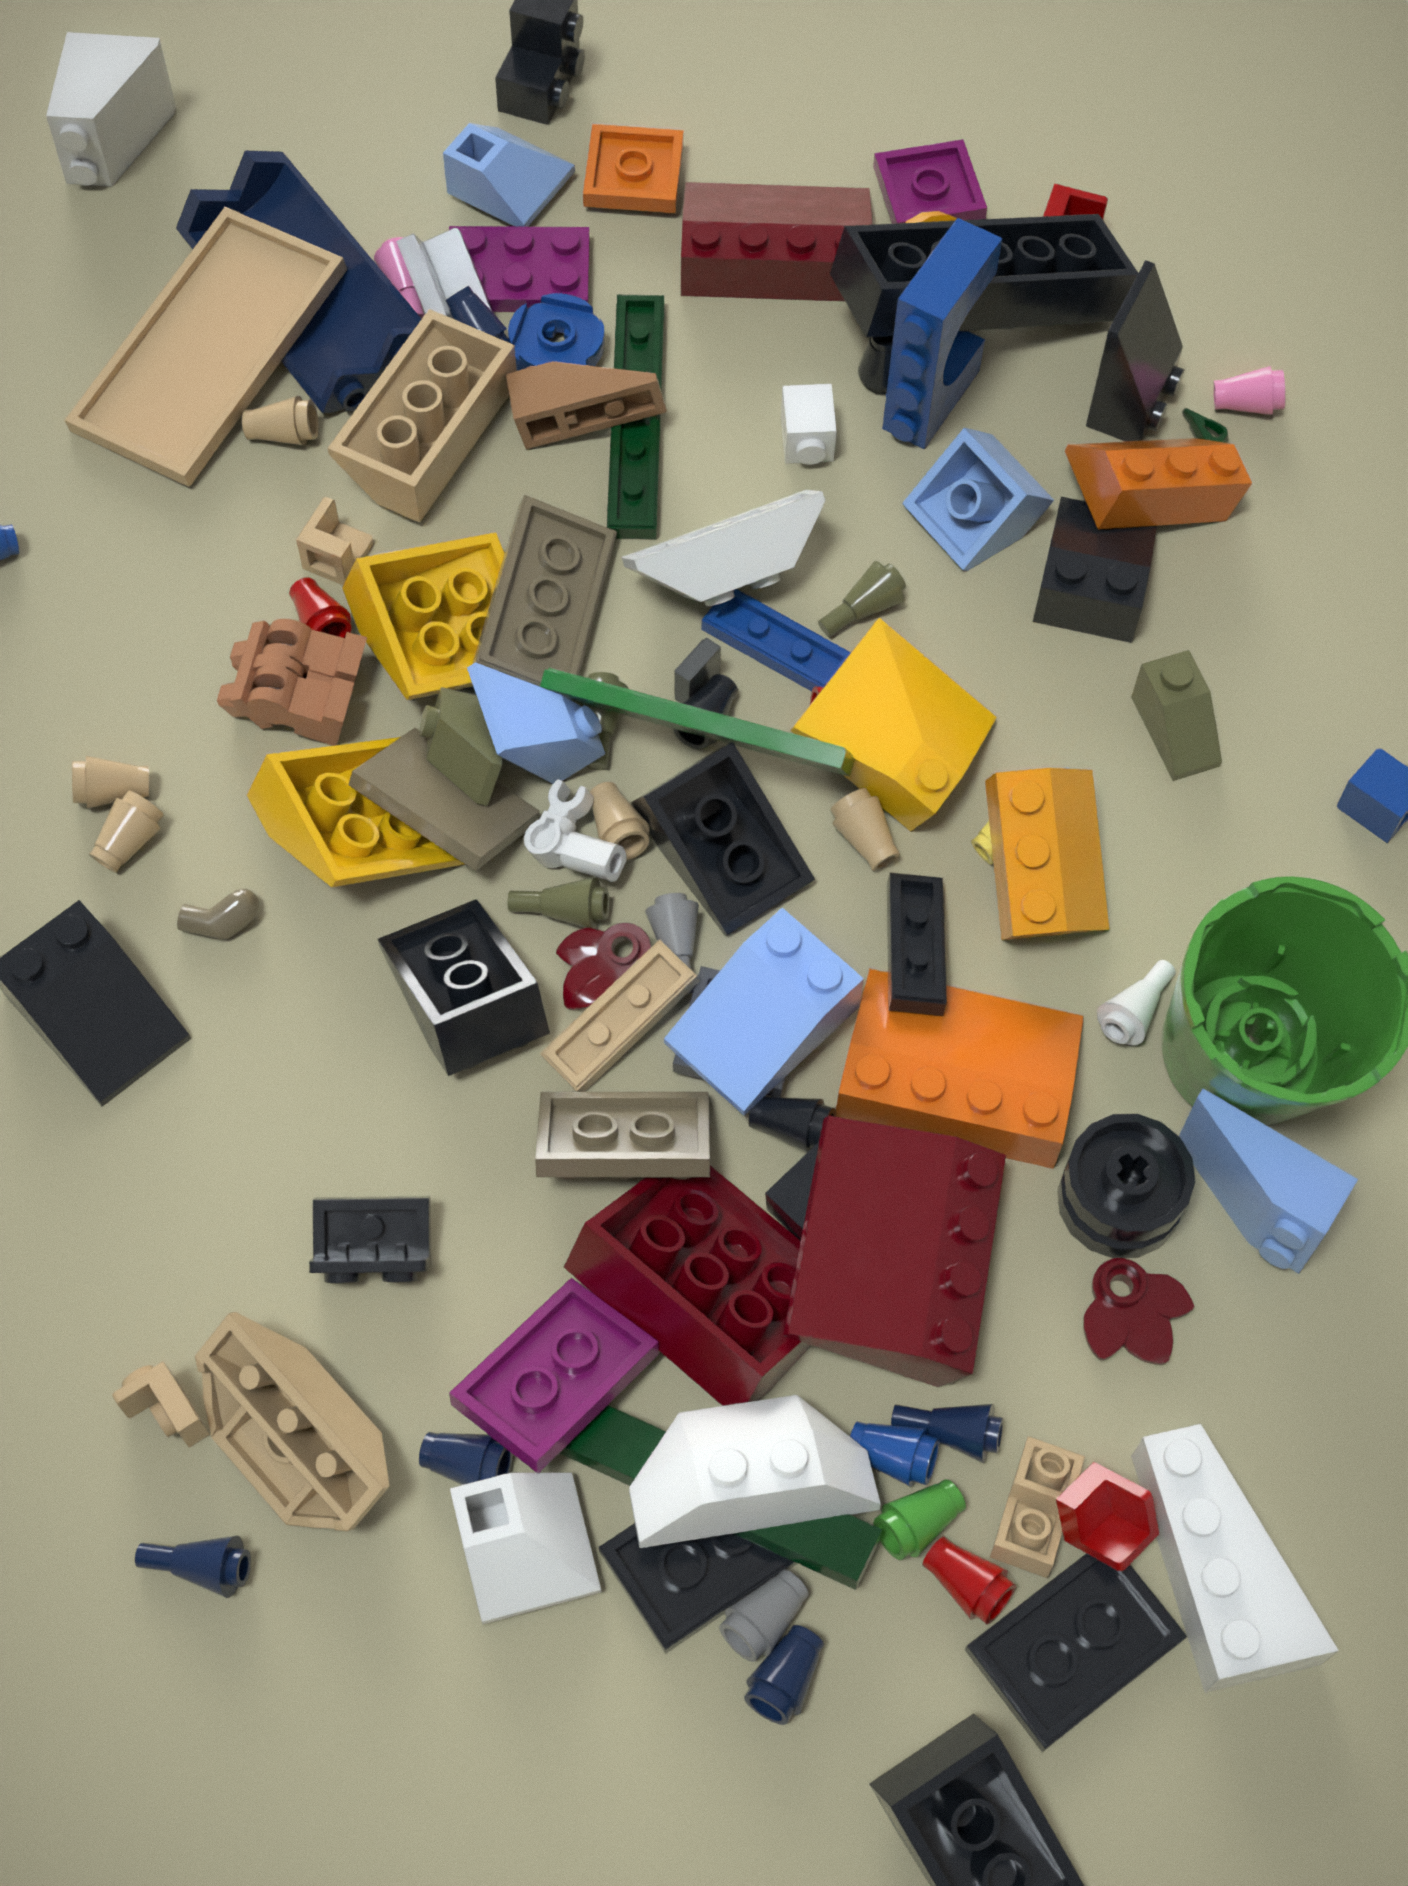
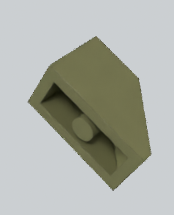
[1131,650,1222,781]
[419,687,502,806]

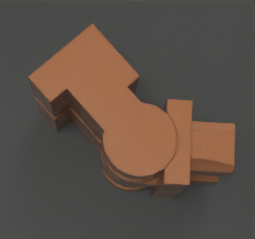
[216,619,367,746]

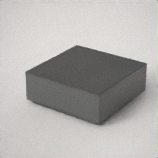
[674,637,721,704]

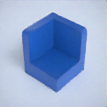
[1337,749,1408,844]

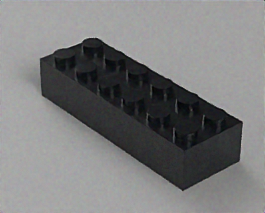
[830,214,1138,338]

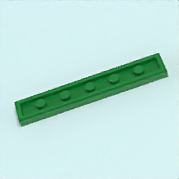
[540,668,855,777]

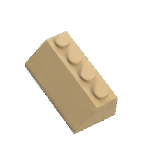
[327,309,517,523]

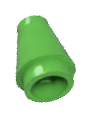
[873,1479,966,1560]

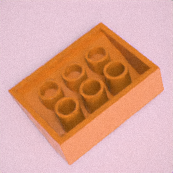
[836,968,1084,1169]

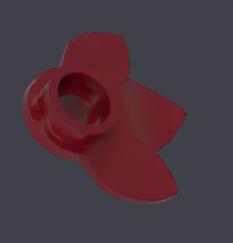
[556,923,652,1010]
[1083,1258,1195,1365]

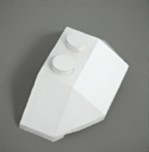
[621,490,825,606]
[629,1395,881,1548]

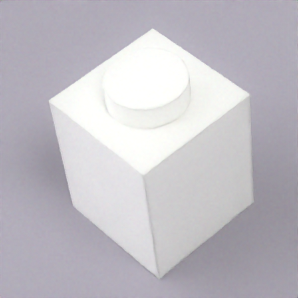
[781,384,837,465]

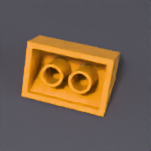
[985,768,1110,940]

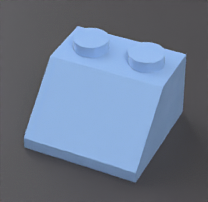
[902,428,1054,571]

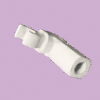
[524,779,626,882]

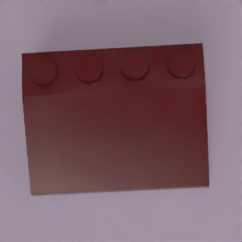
[681,182,872,301]
[783,1116,1006,1387]
[563,1165,811,1406]

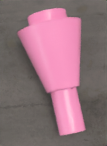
[374,237,424,319]

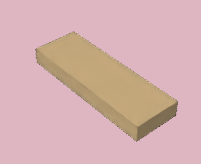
[540,939,700,1092]

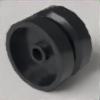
[1057,1114,1196,1259]

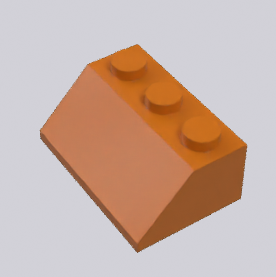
[1065,438,1252,529]

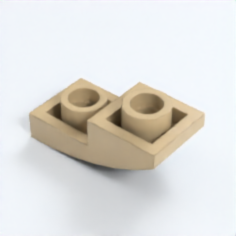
[990,1436,1085,1579]

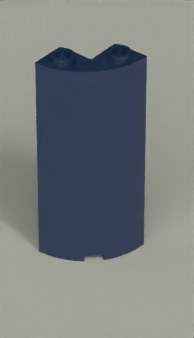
[176,150,422,413]

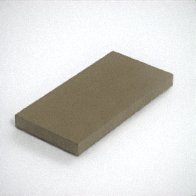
[473,494,617,687]

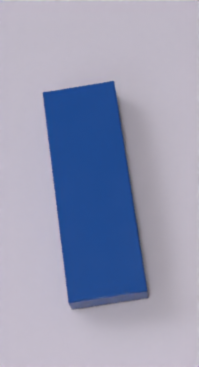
[701,589,851,692]

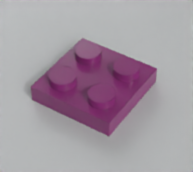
[873,139,987,224]

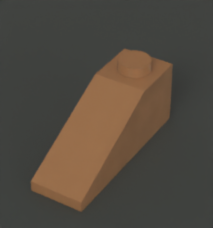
[506,361,667,449]

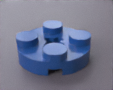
[508,293,605,371]

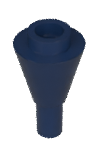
[891,1404,1004,1463]
[135,1535,251,1598]

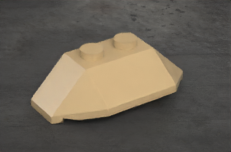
[195,1312,390,1531]

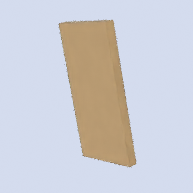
[64,207,347,487]

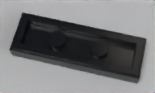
[887,872,947,1016]

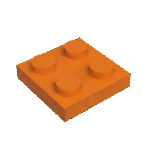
[583,124,684,213]

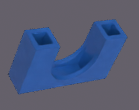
[882,218,1002,449]

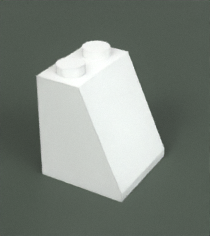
[46,32,176,187]

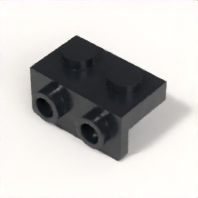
[309,1196,431,1283]

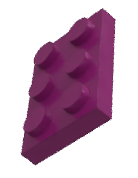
[449,226,590,312]
[449,1278,659,1474]

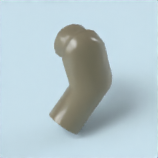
[177,889,259,940]

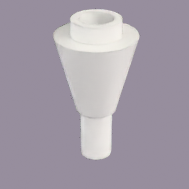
[1097,960,1176,1045]

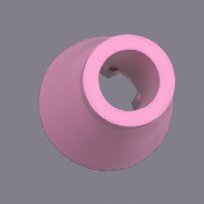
[1213,366,1285,415]

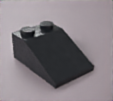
[1086,260,1185,442]
[1033,496,1157,643]
[631,742,815,935]
[377,899,550,1076]
[0,900,191,1107]
[869,1713,1084,1886]

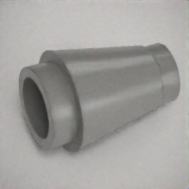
[719,1569,809,1662]

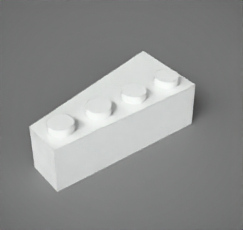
[1131,1424,1339,1693]

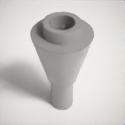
[645,893,699,995]

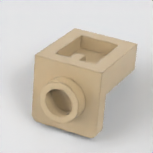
[112,1361,210,1448]

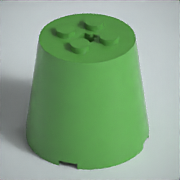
[1162,876,1408,1126]

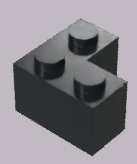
[495,0,585,125]

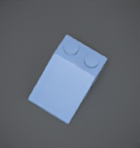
[664,908,864,1116]
[1179,1089,1358,1274]

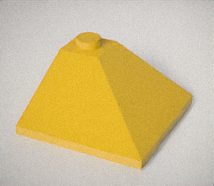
[342,532,505,700]
[790,618,997,832]
[247,737,466,887]

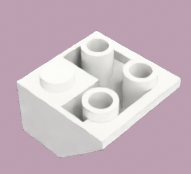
[450,1473,602,1625]

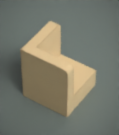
[296,497,374,585]

